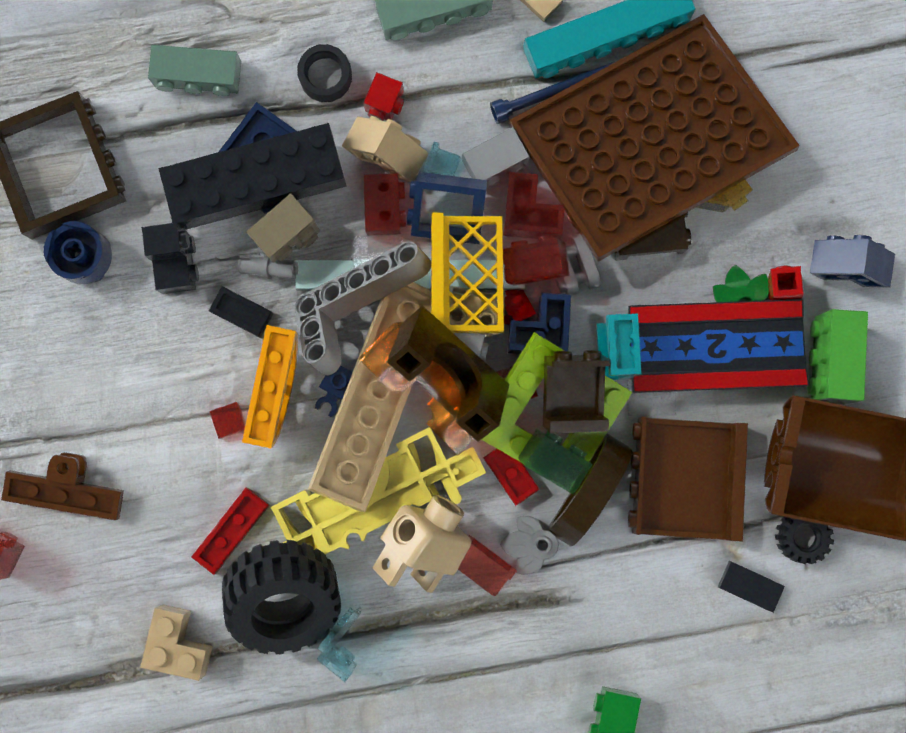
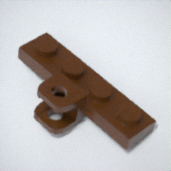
[1,452,124,520]

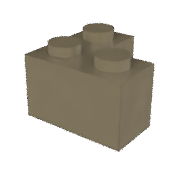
[246,193,320,263]

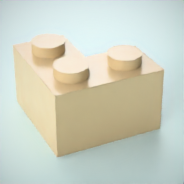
[342,116,429,182]
[140,604,213,681]

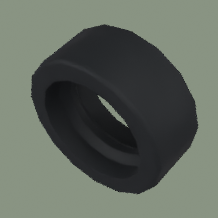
[297,44,352,102]

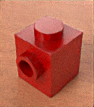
[363,72,404,121]
[768,265,804,300]

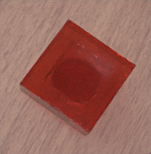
[209,402,246,439]

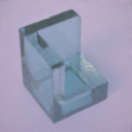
[423,141,460,176]

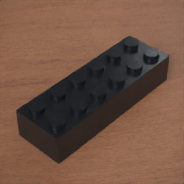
[158,123,347,230]

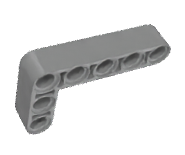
[295,241,431,376]

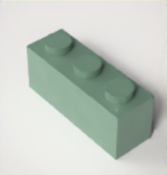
[148,45,242,96]

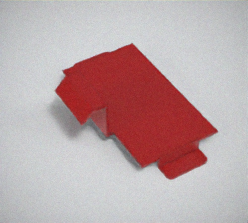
[504,290,536,325]

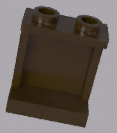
[614,212,692,261]
[543,350,611,433]

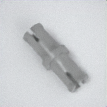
[238,255,298,279]

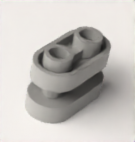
[546,233,601,296]

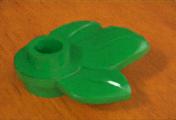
[713,265,769,302]

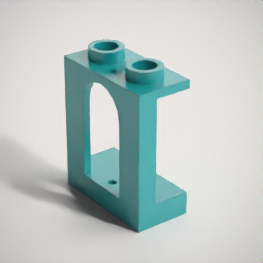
[596,314,641,380]

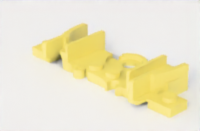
[271,427,486,554]

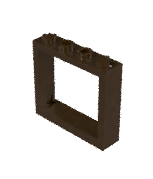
[0,91,126,239]

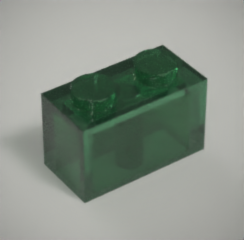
[518,429,593,495]

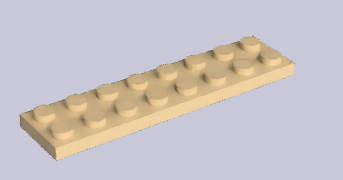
[308,282,431,512]

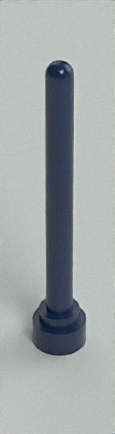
[490,62,614,124]

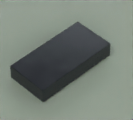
[209,286,274,338]
[718,561,785,613]

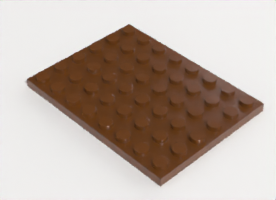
[509,14,800,262]

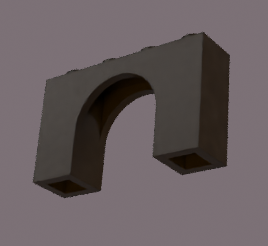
[386,305,510,442]

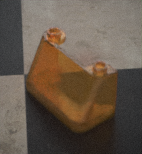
[358,322,473,455]

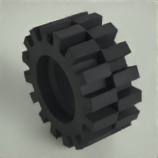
[775,517,834,564]

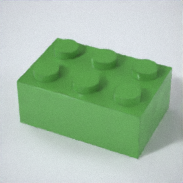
[807,309,868,405]

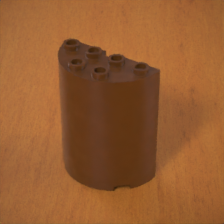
[764,395,906,541]

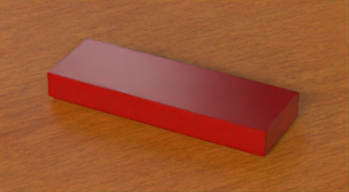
[191,487,270,575]

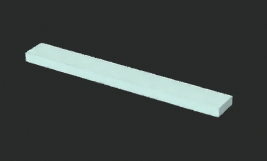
[295,260,525,290]

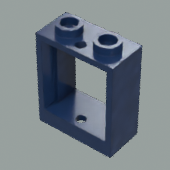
[407,172,488,244]

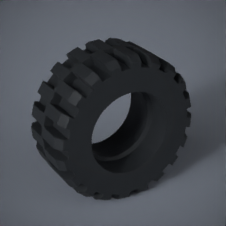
[222,540,341,655]

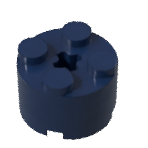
[43,221,112,284]

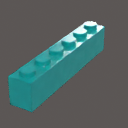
[523,0,696,79]

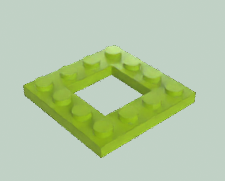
[481,332,632,491]

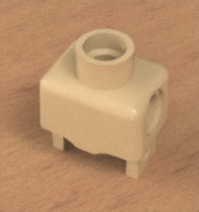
[372,495,471,593]

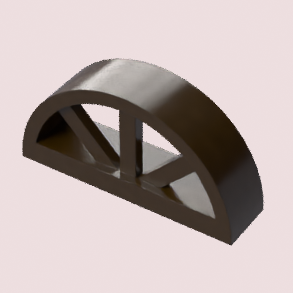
[547,433,632,546]

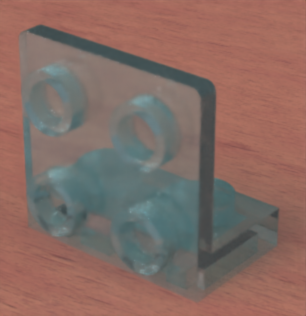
[317,605,364,682]

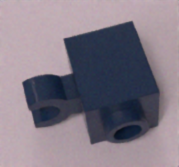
[315,365,353,418]

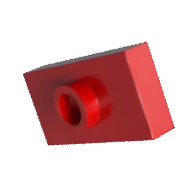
[483,448,540,506]

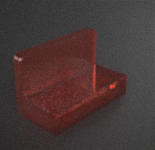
[458,534,517,596]

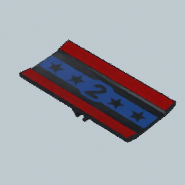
[628,299,809,393]

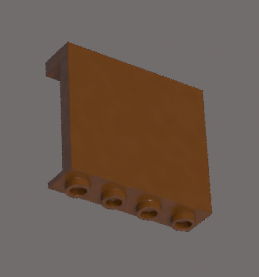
[628,416,748,542]

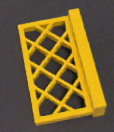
[431,212,504,333]

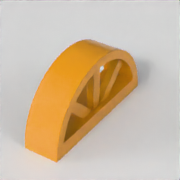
[242,325,298,448]

